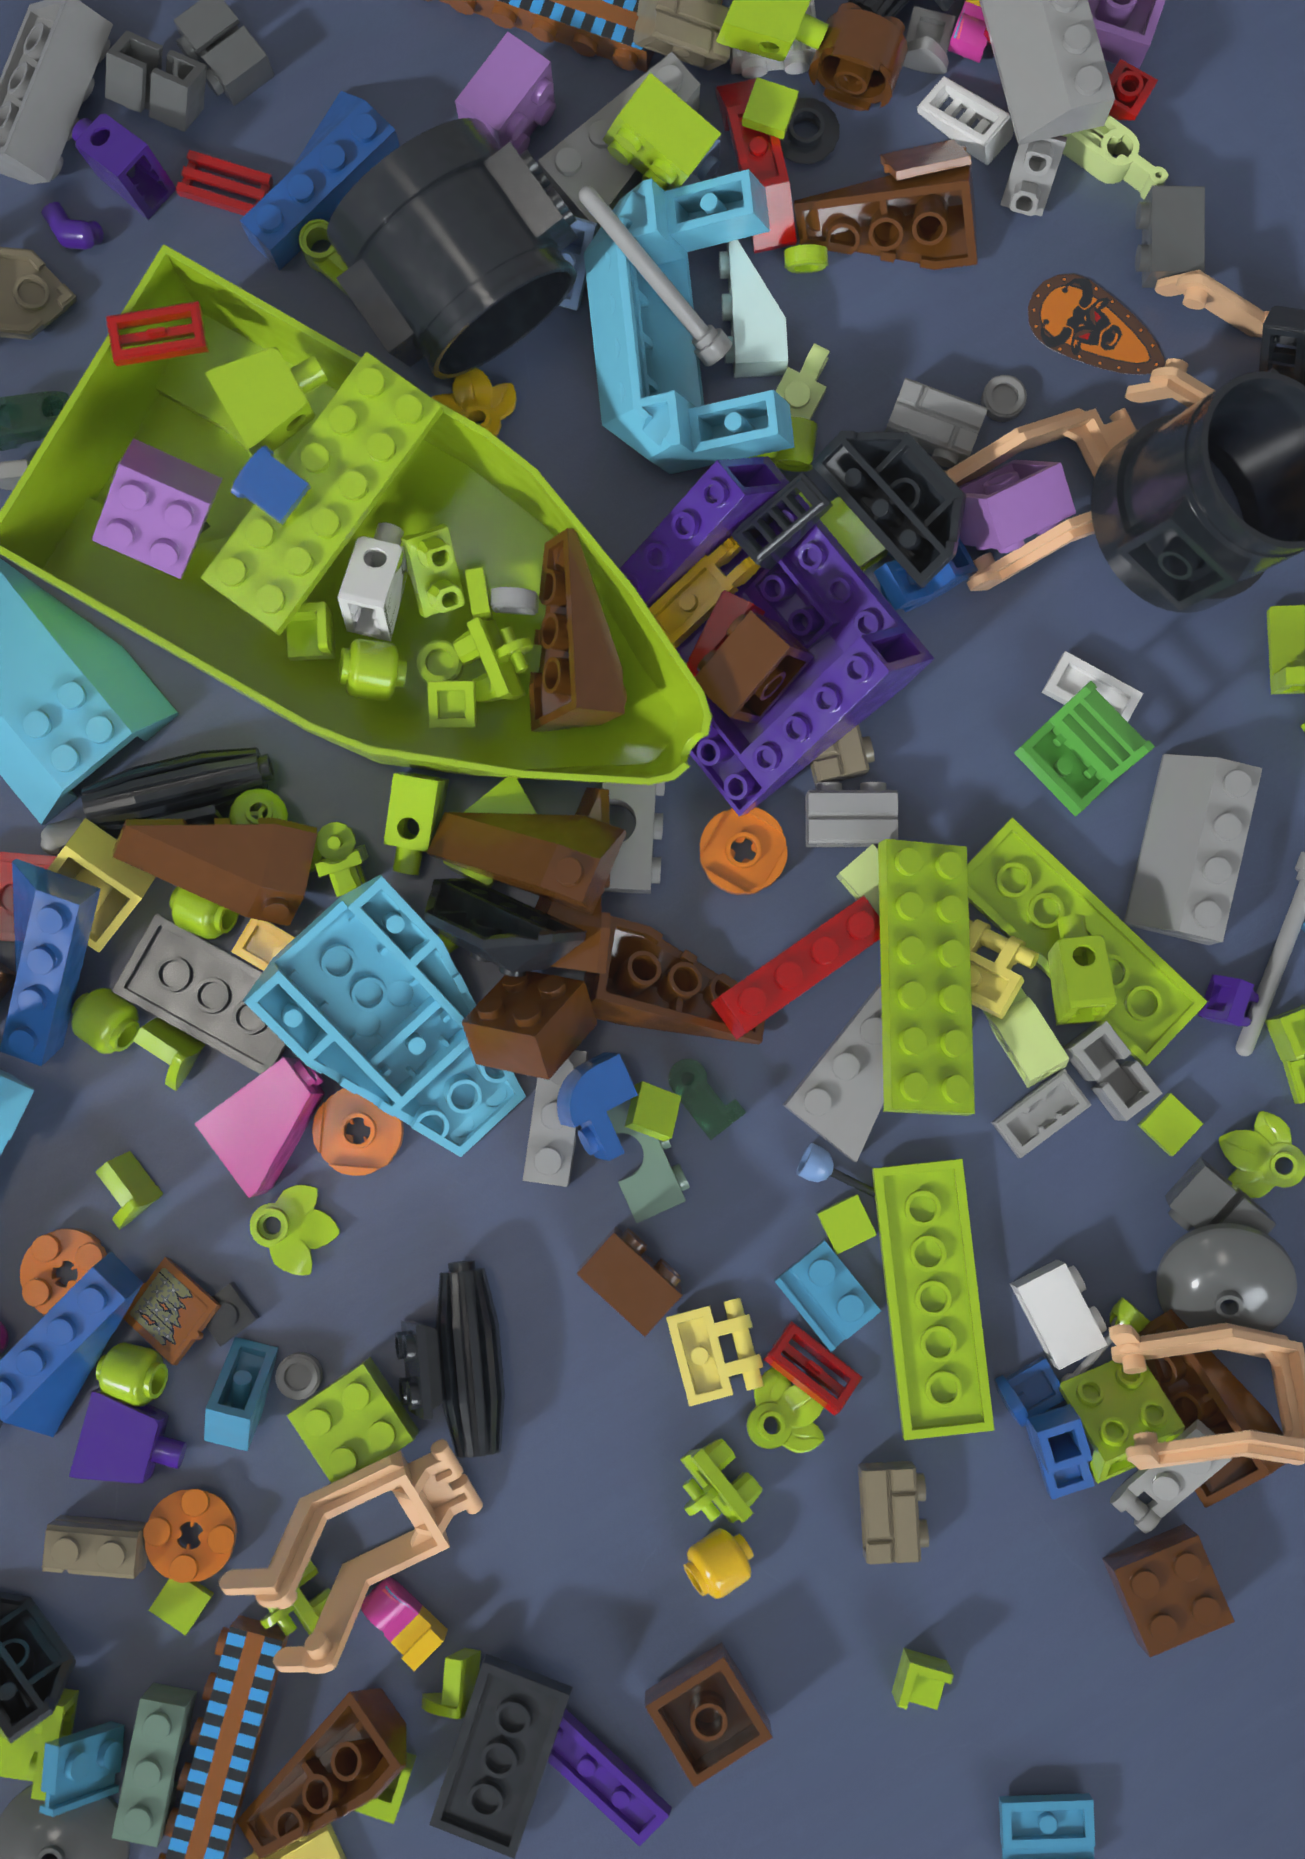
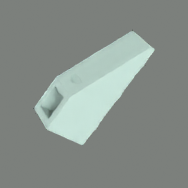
[719,240,788,378]

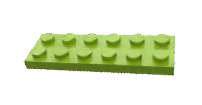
[201,352,444,636]
[967,817,1208,1066]
[878,839,975,1116]
[872,1158,995,1440]

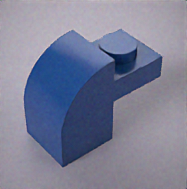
[874,537,978,612]
[557,1052,638,1161]
[1026,1404,1095,1500]

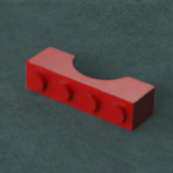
[711,896,880,1040]

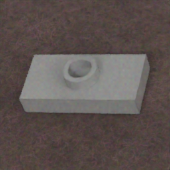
[991,1069,1091,1159]

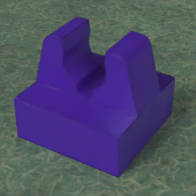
[1198,974,1259,1027]

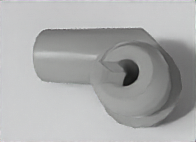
[40,818,82,855]

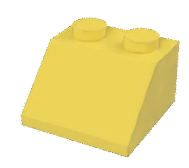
[47,818,156,953]

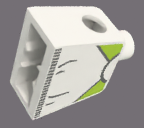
[338,523,408,641]

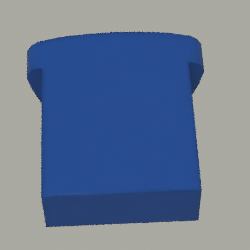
[231,446,310,525]
[994,1356,1065,1427]

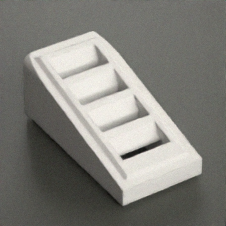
[917,76,1013,165]

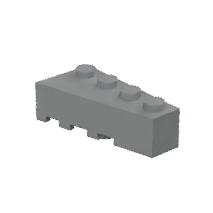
[538,52,700,232]
[783,981,884,1163]

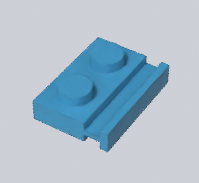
[774,1239,881,1352]
[39,1721,125,1817]
[999,1793,1095,1859]

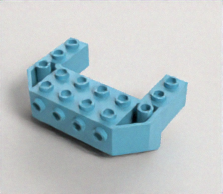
[584,169,795,474]

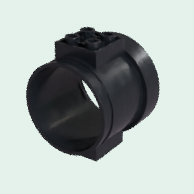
[327,118,578,379]
[1091,368,1305,613]

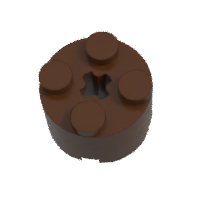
[809,2,908,111]

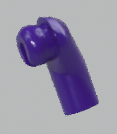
[41,202,104,250]

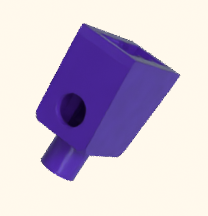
[72,113,176,220]
[69,1387,187,1484]

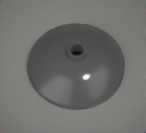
[1156,1223,1297,1332]
[0,1784,130,1859]

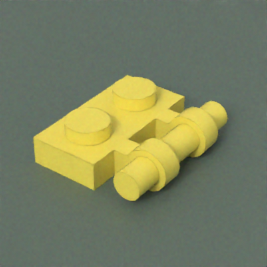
[969,919,1039,1019]
[666,1298,764,1407]

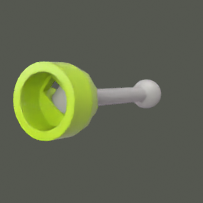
[1061,1297,1150,1383]

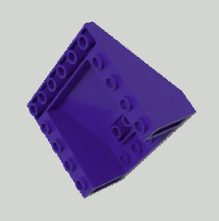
[620,456,935,816]

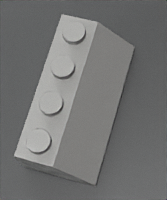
[0,0,113,185]
[979,0,1115,145]
[1124,754,1263,945]

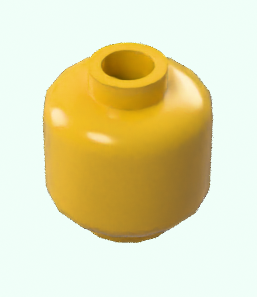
[684,1528,754,1599]

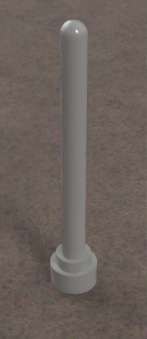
[579,186,732,366]
[1236,852,1305,1056]

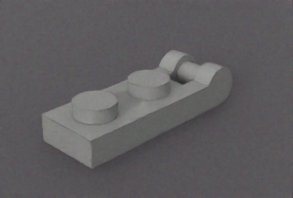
[1110,1419,1232,1534]

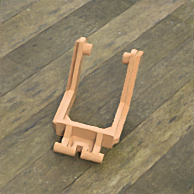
[1125,270,1270,408]
[945,408,1137,591]
[1109,1323,1305,1470]
[219,1439,483,1674]

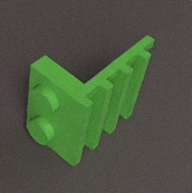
[1014,681,1155,817]

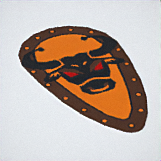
[1028,274,1165,375]

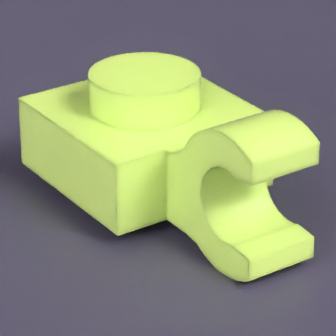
[776,343,830,420]

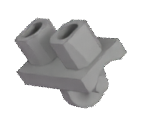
[1000,136,1067,217]

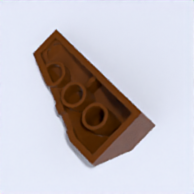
[794,165,978,270]
[529,528,627,732]
[535,787,610,974]
[427,812,627,915]
[113,818,318,926]
[584,915,765,1045]
[1138,1309,1286,1508]
[236,1688,407,1859]

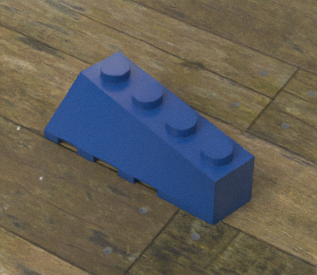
[239,91,400,271]
[0,859,101,1066]
[0,1252,143,1437]

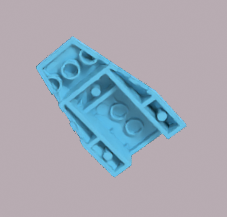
[0,558,179,826]
[243,875,526,1157]

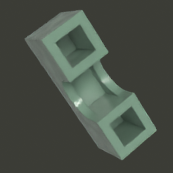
[606,1077,690,1223]
[112,1683,197,1847]

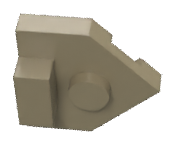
[0,247,77,340]

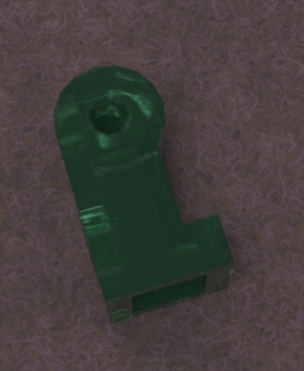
[0,391,70,451]
[668,1059,746,1140]

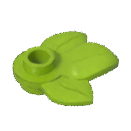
[1219,1111,1305,1198]
[250,1185,340,1275]
[747,1367,825,1453]

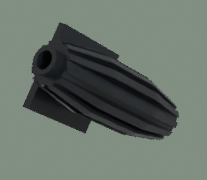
[81,747,274,830]
[395,1260,505,1458]

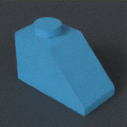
[204,1337,278,1452]

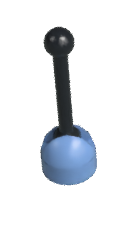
[796,1143,875,1198]

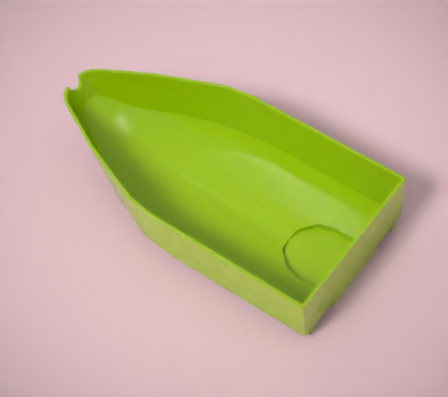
[0,244,712,785]

